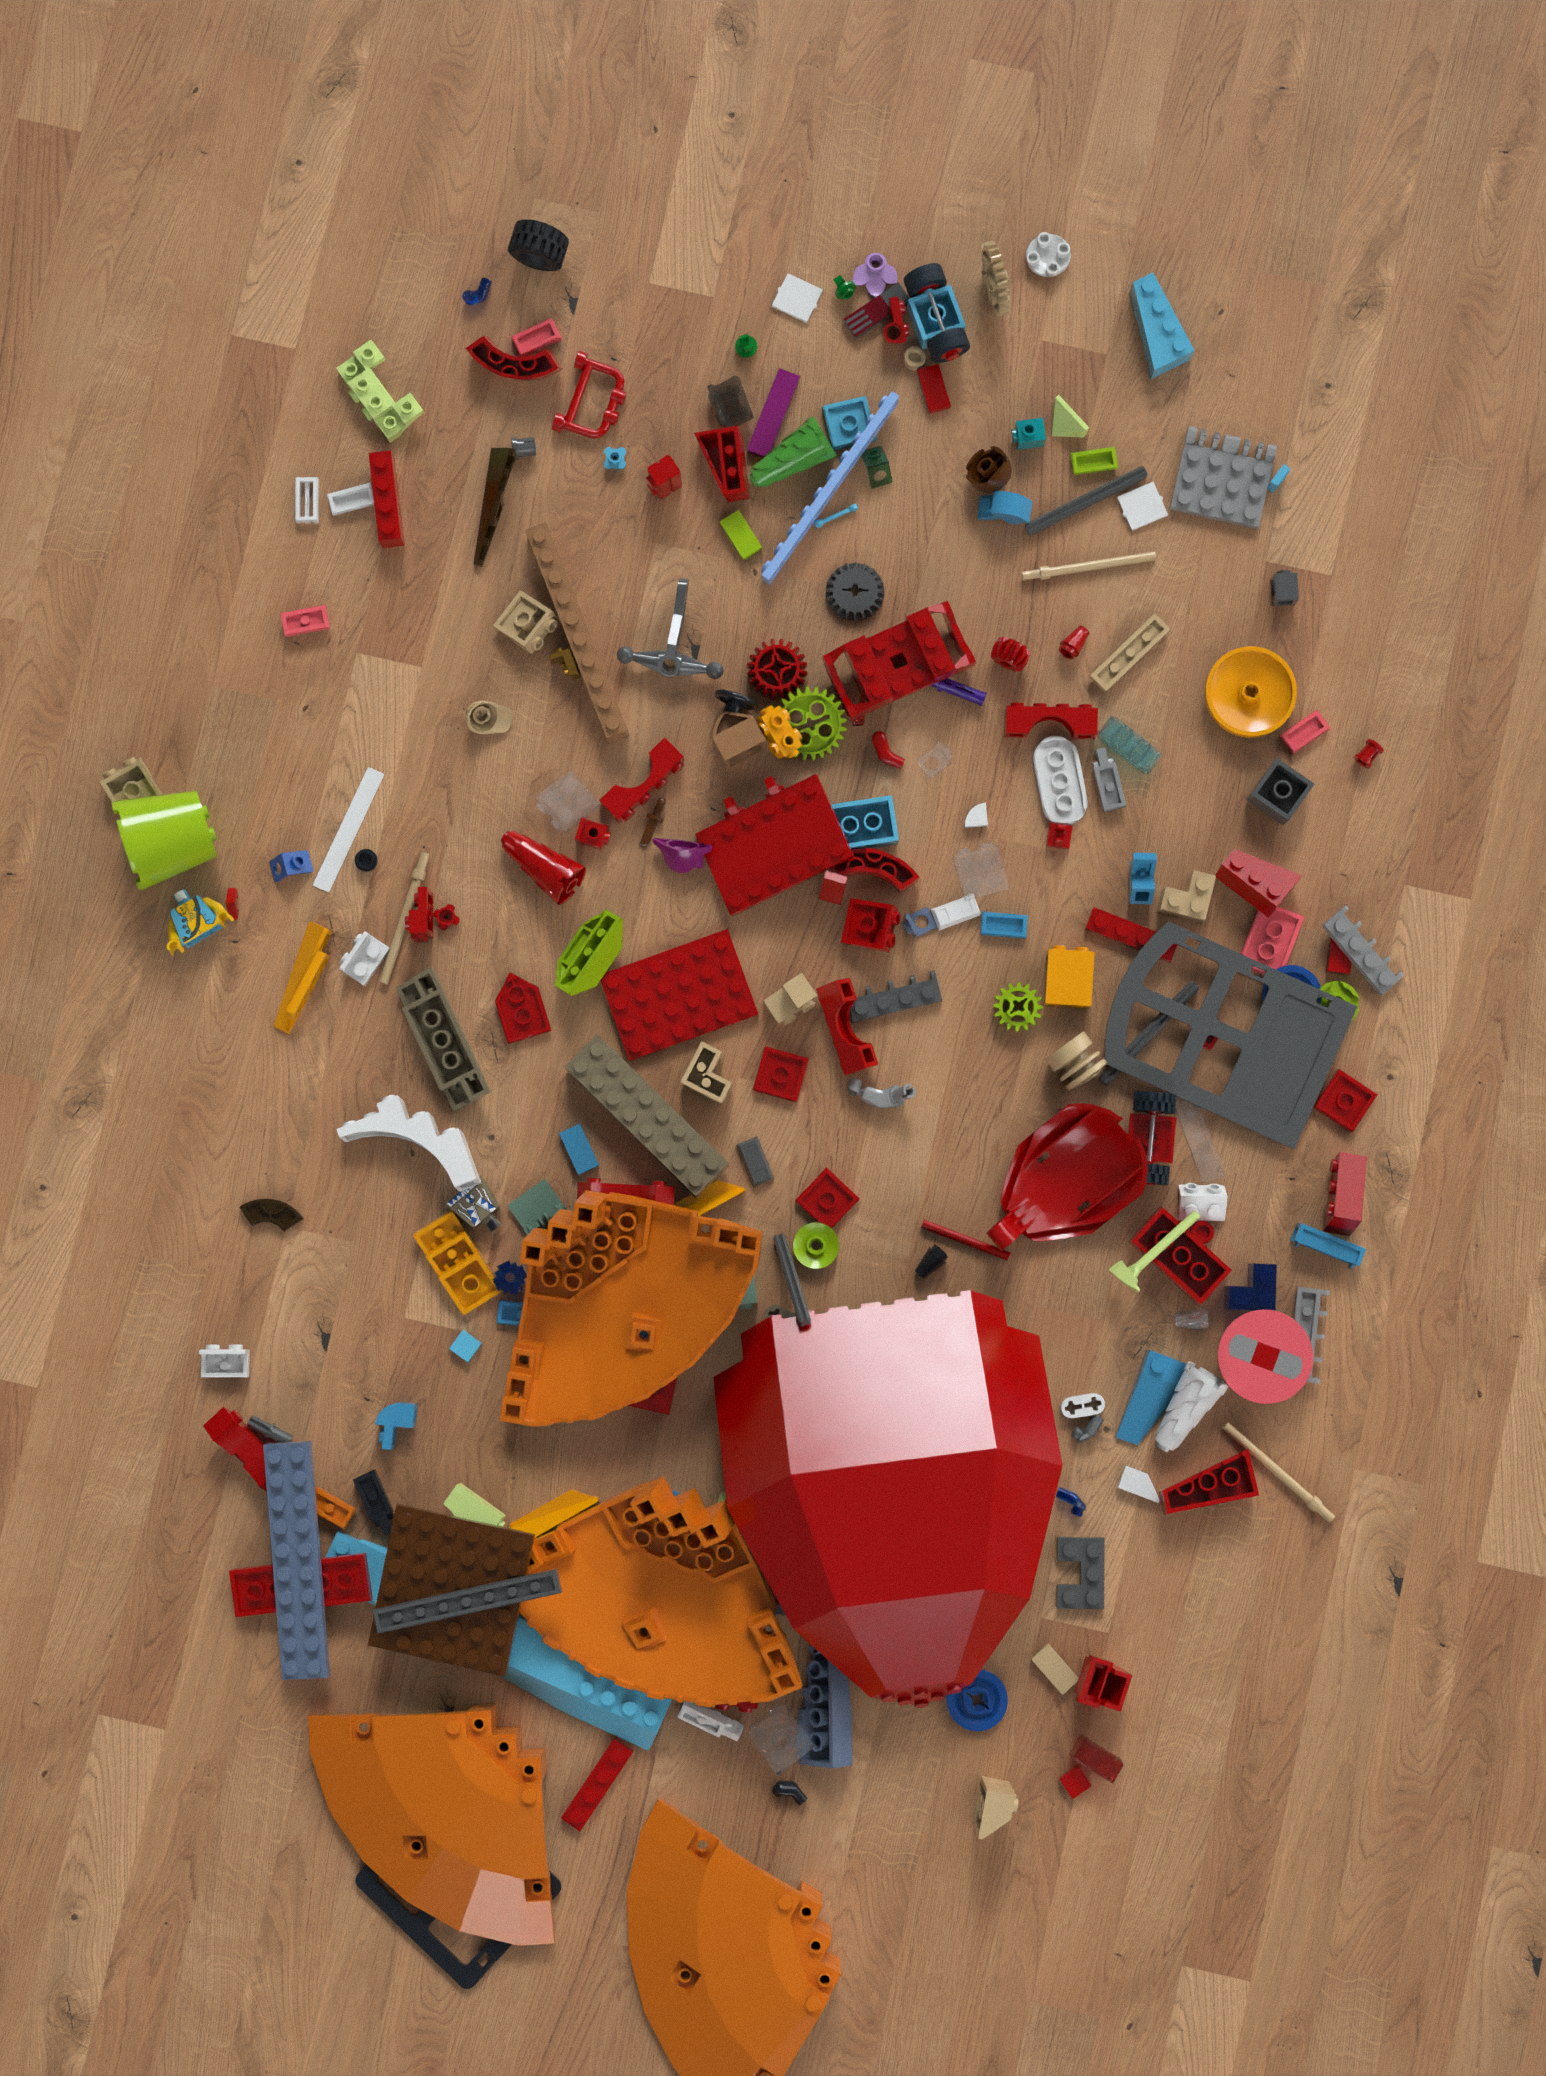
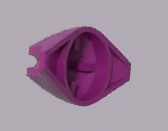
[653,838,713,873]

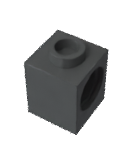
[1270,570,1299,606]

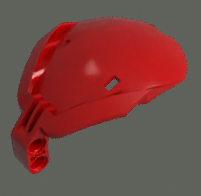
[986,1103,1148,1251]

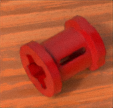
[1354,739,1384,769]

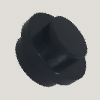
[355,849,378,872]

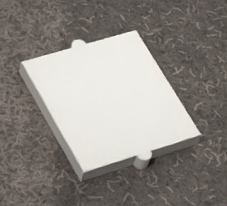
[772,273,823,323]
[1117,482,1168,531]

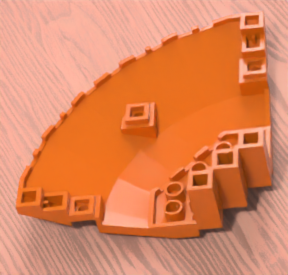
[500,1190,763,1427]
[520,1476,803,1707]
[308,1703,555,1946]
[627,1798,841,2076]

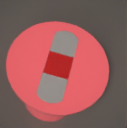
[1218,1309,1313,1404]

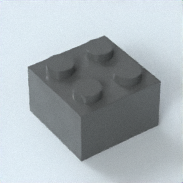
[1246,758,1314,825]

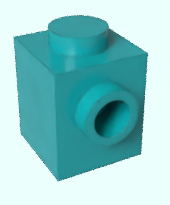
[1011,418,1046,450]

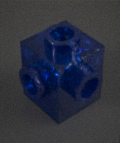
[492,1261,527,1296]

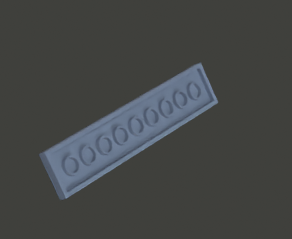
[263,1441,330,1680]

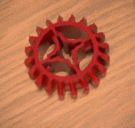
[747,639,808,700]

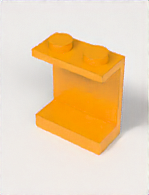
[1043,945,1095,1009]

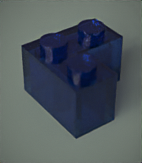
[1224,1263,1277,1311]

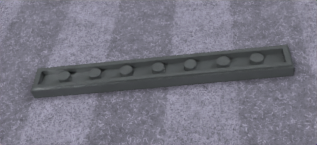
[372,1568,562,1634]

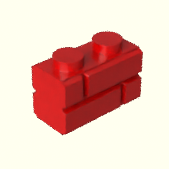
[645,455,682,499]

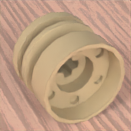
[1045,1031,1107,1091]

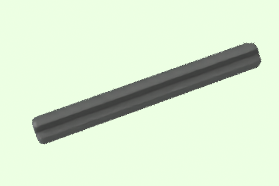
[773,1233,811,1326]

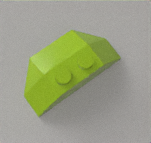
[554,909,623,996]

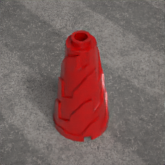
[501,830,586,905]

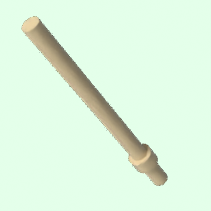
[1021,551,1156,581]
[379,852,430,985]
[1222,1422,1335,1522]

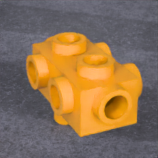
[755,705,802,759]

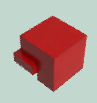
[1074,1654,1133,1712]

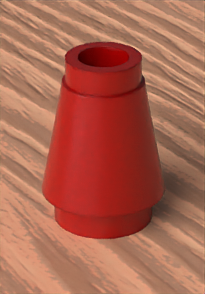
[1059,625,1090,660]

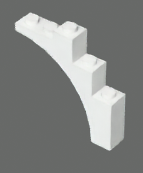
[336,1095,481,1192]

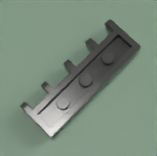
[850,970,942,1022]

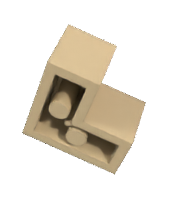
[1157,870,1216,923]
[763,973,817,1026]
[680,1041,733,1105]

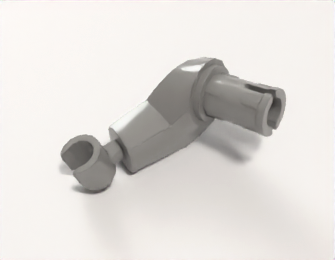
[848,1078,916,1109]

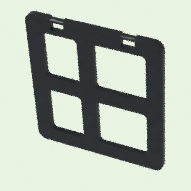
[355,1842,562,1989]

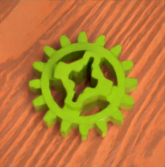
[992,982,1043,1032]

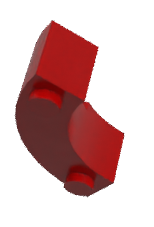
[466,336,563,381]
[828,848,920,894]
[577,1178,675,1205]
[203,1406,267,1492]

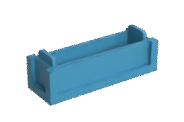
[1290,1223,1366,1269]

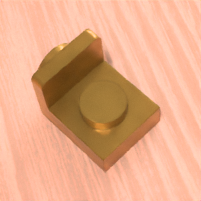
[548,647,581,681]

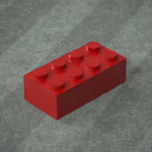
[1128,1207,1232,1305]

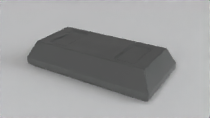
[736,1136,774,1187]

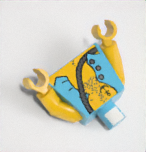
[167,889,234,956]

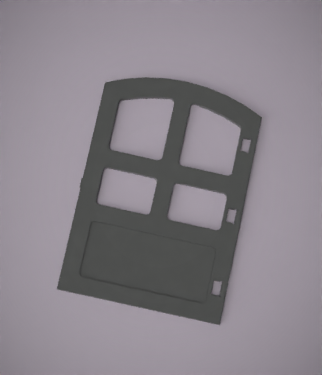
[1104,922,1358,1149]

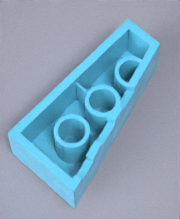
[1130,273,1195,379]

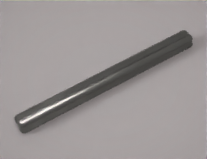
[1025,466,1148,536]
[1098,981,1199,1086]

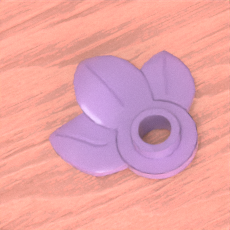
[853,253,897,298]

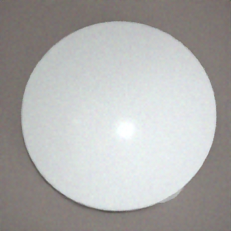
[1026,232,1071,277]

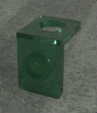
[861,446,893,489]

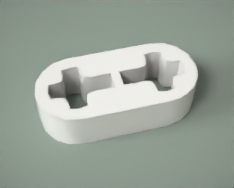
[1060,1393,1105,1418]

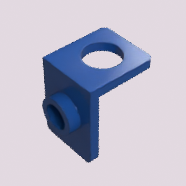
[269,850,313,882]

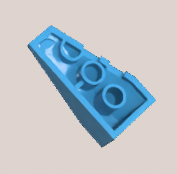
[1115,1349,1186,1445]

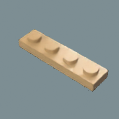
[1089,613,1171,693]

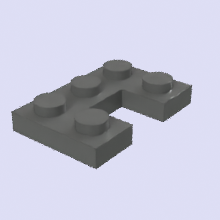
[1056,1536,1105,1609]

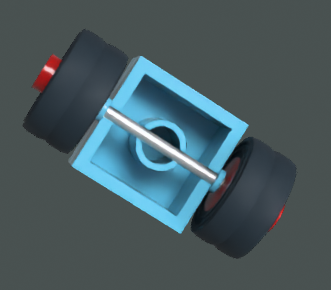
[903,263,970,363]

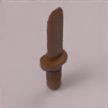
[639,797,666,847]

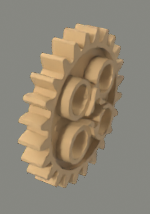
[981,241,1011,317]

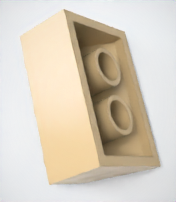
[973,1776,1018,1839]

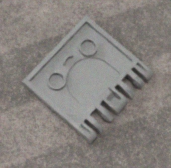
[1169,426,1277,529]

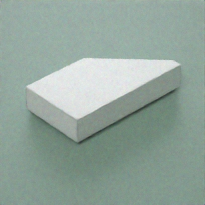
[1117,1465,1160,1503]

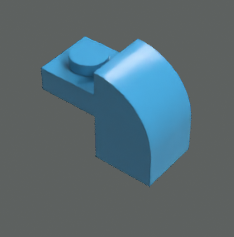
[977,491,1032,524]
[1128,853,1157,904]
[375,1402,418,1450]

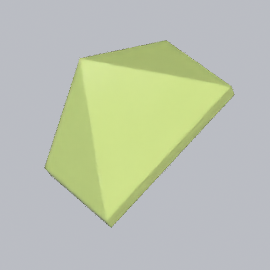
[1052,395,1089,438]

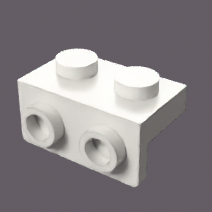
[1178,1183,1228,1221]
[199,1344,250,1377]

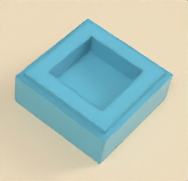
[1267,464,1290,493]
[449,1330,482,1362]

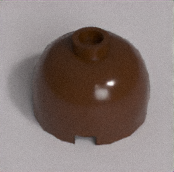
[966,446,1012,493]

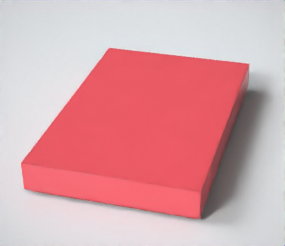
[1241,907,1304,975]

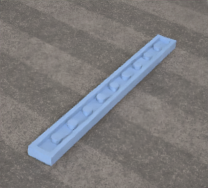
[761,391,899,585]

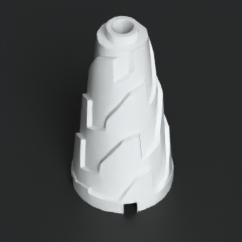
[1155,1361,1229,1453]

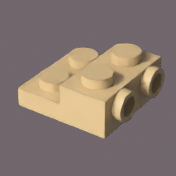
[493,590,559,654]
[100,756,163,802]

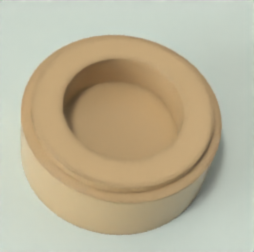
[903,346,926,371]

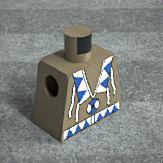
[445,1175,501,1232]

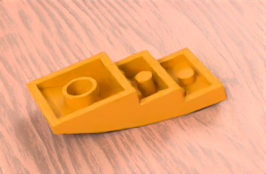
[413,1210,503,1316]

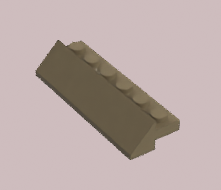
[396,967,491,1111]

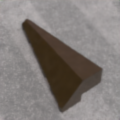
[473,448,517,567]

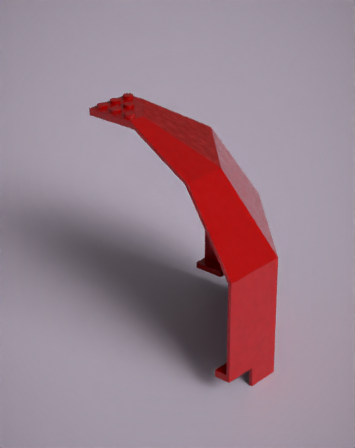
[713,1290,1063,1708]

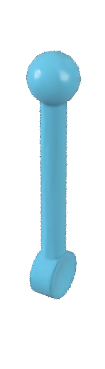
[814,504,858,528]

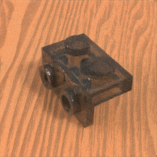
[707,376,754,428]

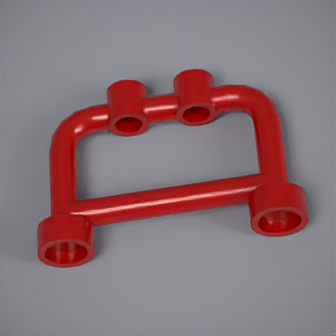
[552,350,627,439]

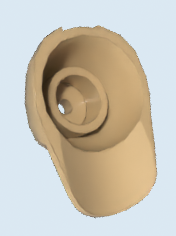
[465,700,513,734]

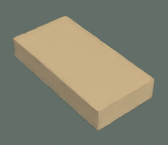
[1031,1643,1079,1695]

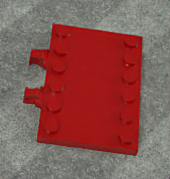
[695,774,855,917]

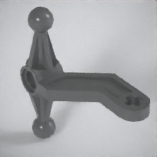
[617,578,724,679]

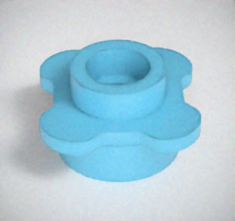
[604,447,626,469]

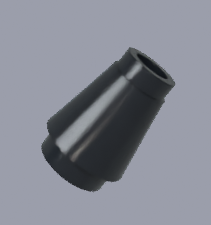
[915,1244,948,1279]

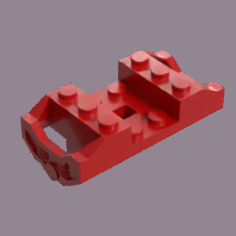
[822,600,976,721]

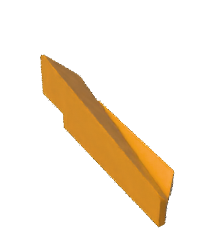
[274,921,333,1034]
[674,1180,746,1216]
[509,1489,600,1537]

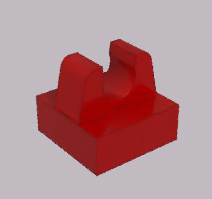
[1046,823,1073,850]

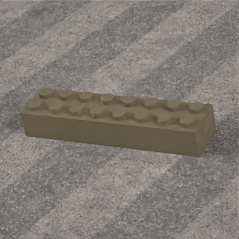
[564,1034,729,1199]

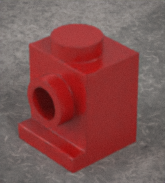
[575,817,611,850]

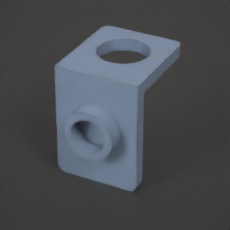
[902,907,936,939]

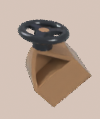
[712,689,766,769]

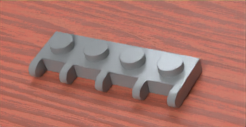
[1322,905,1404,996]
[1293,1287,1330,1384]

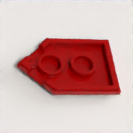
[495,972,552,1044]

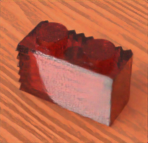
[1069,1734,1124,1784]

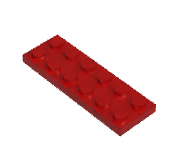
[229,1552,373,1617]

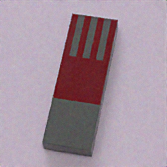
[843,282,910,340]

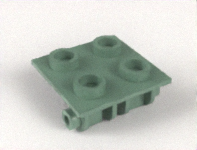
[507,1178,567,1235]

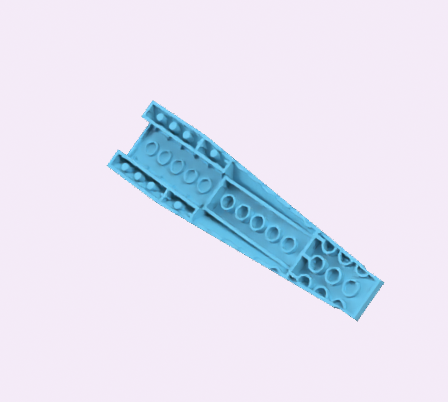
[326,1531,672,1751]

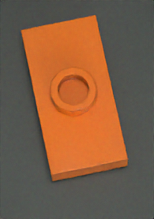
[315,1486,357,1530]

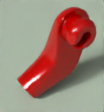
[872,731,905,769]

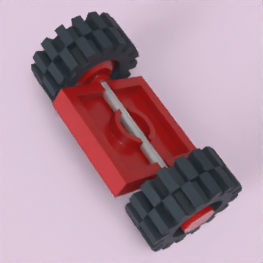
[1128,1091,1177,1185]

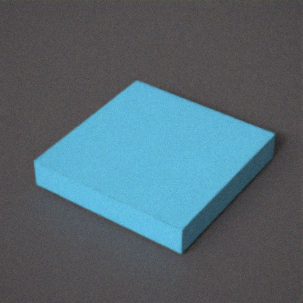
[822,396,877,451]

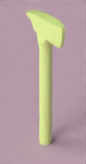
[1109,1210,1200,1292]

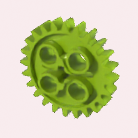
[780,686,847,760]

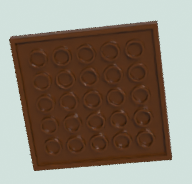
[368,1504,535,1677]

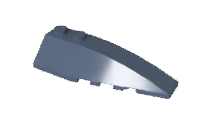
[798,1644,852,1768]

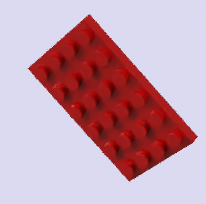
[600,929,759,1061]

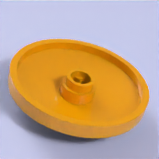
[1204,646,1297,738]

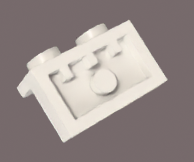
[339,931,390,986]

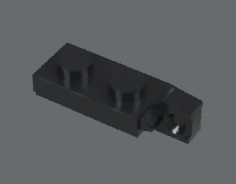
[353,1469,394,1535]

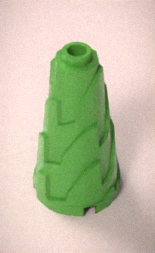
[748,416,837,488]

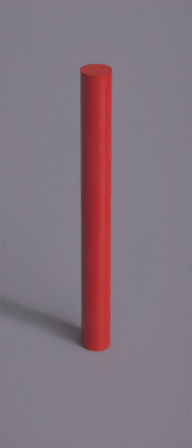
[921,1219,1011,1261]

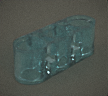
[1097,716,1162,775]

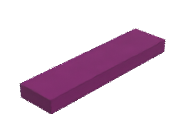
[747,368,800,458]

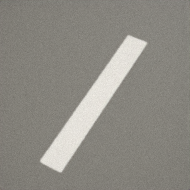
[313,767,384,892]

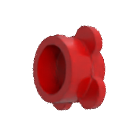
[433,904,460,930]

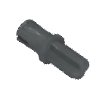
[247,1416,293,1443]

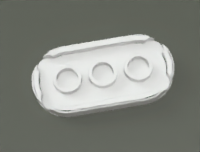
[1033,736,1088,825]

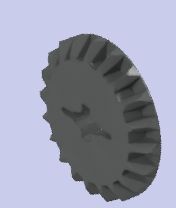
[826,562,885,621]

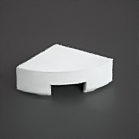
[964,803,988,828]

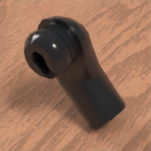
[772,1780,808,1806]

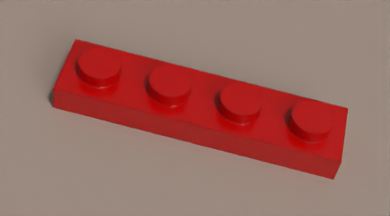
[1085,907,1177,963]
[561,1737,634,1832]

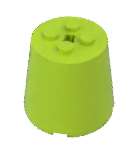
[111,790,217,891]

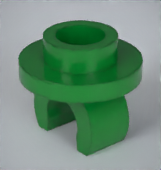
[833,275,856,300]
[735,334,757,358]

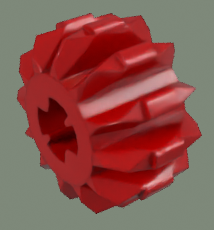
[990,637,1030,672]

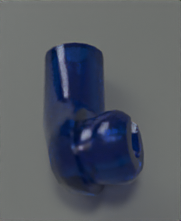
[462,278,492,306]
[1056,1487,1086,1517]

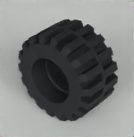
[508,219,569,271]

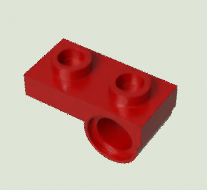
[882,296,910,344]

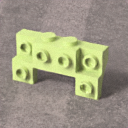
[336,340,424,443]

